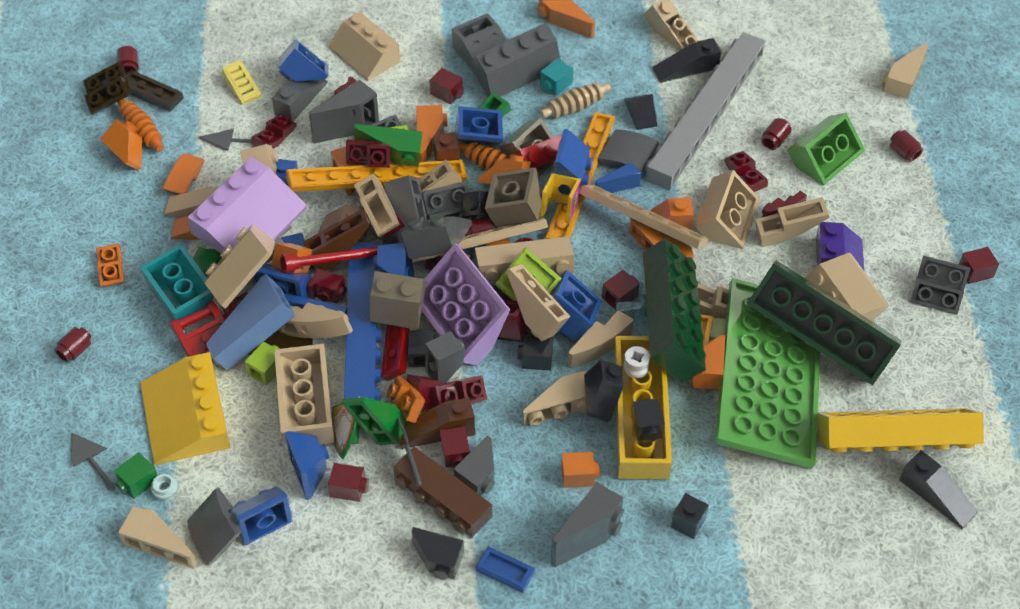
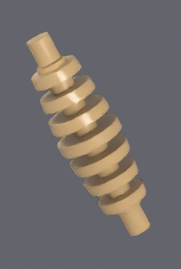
[540,83,611,119]

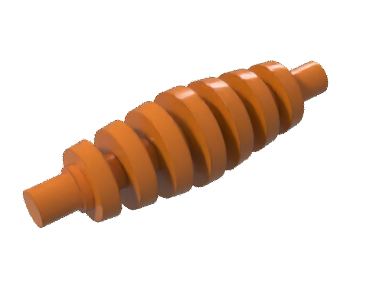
[117,98,164,152]
[458,141,509,171]

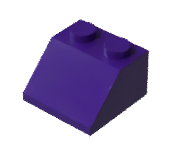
[816,222,864,270]

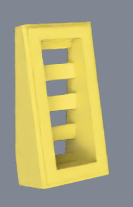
[222,61,262,105]

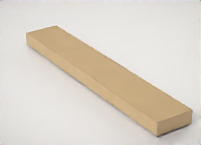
[579,184,709,249]
[411,217,548,262]

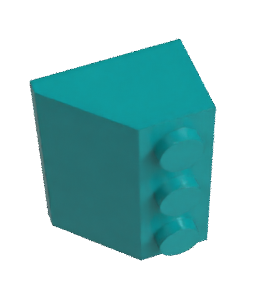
[140,244,214,329]

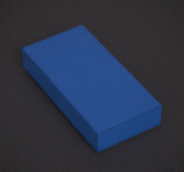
[475,546,535,593]

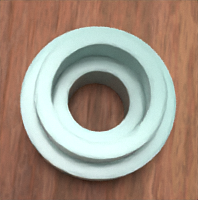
[151,474,178,500]

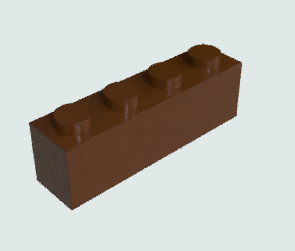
[393,447,493,538]

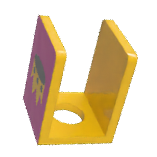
[540,173,581,223]

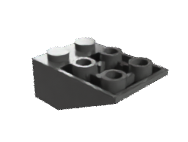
[452,13,507,66]
[309,79,379,143]

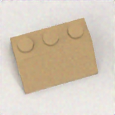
[329,12,401,81]
[695,170,760,249]
[205,223,275,308]
[805,253,889,321]

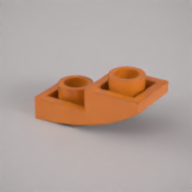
[163,153,205,195]
[96,244,125,287]
[387,376,425,423]

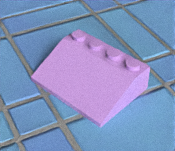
[188,156,307,253]
[422,243,510,366]

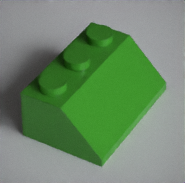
[787,113,865,185]

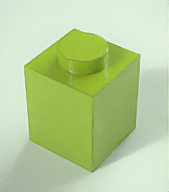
[245,341,280,386]

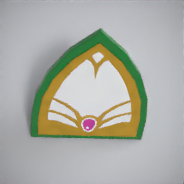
[332,396,361,459]

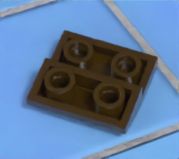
[83,61,129,115]

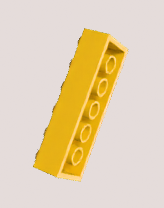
[614,336,672,479]
[817,408,984,452]

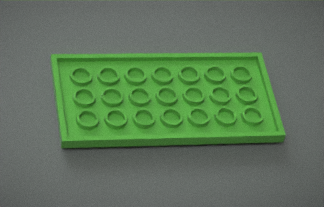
[715,278,820,469]

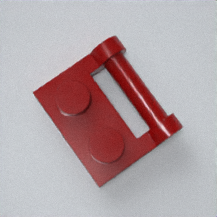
[169,300,225,357]

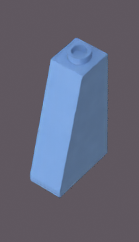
[206,274,295,370]

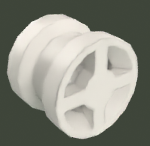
[624,346,650,378]

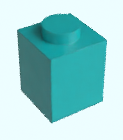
[540,58,574,96]

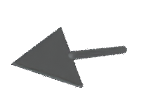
[199,128,251,150]
[398,417,422,486]
[72,433,115,491]

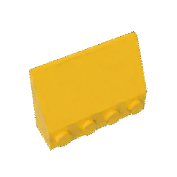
[140,352,230,465]

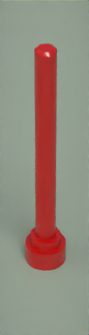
[280,247,378,274]

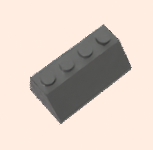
[470,22,561,97]

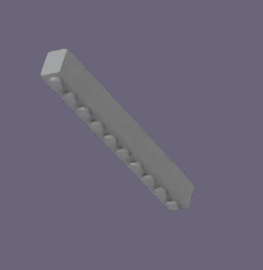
[645,32,766,191]

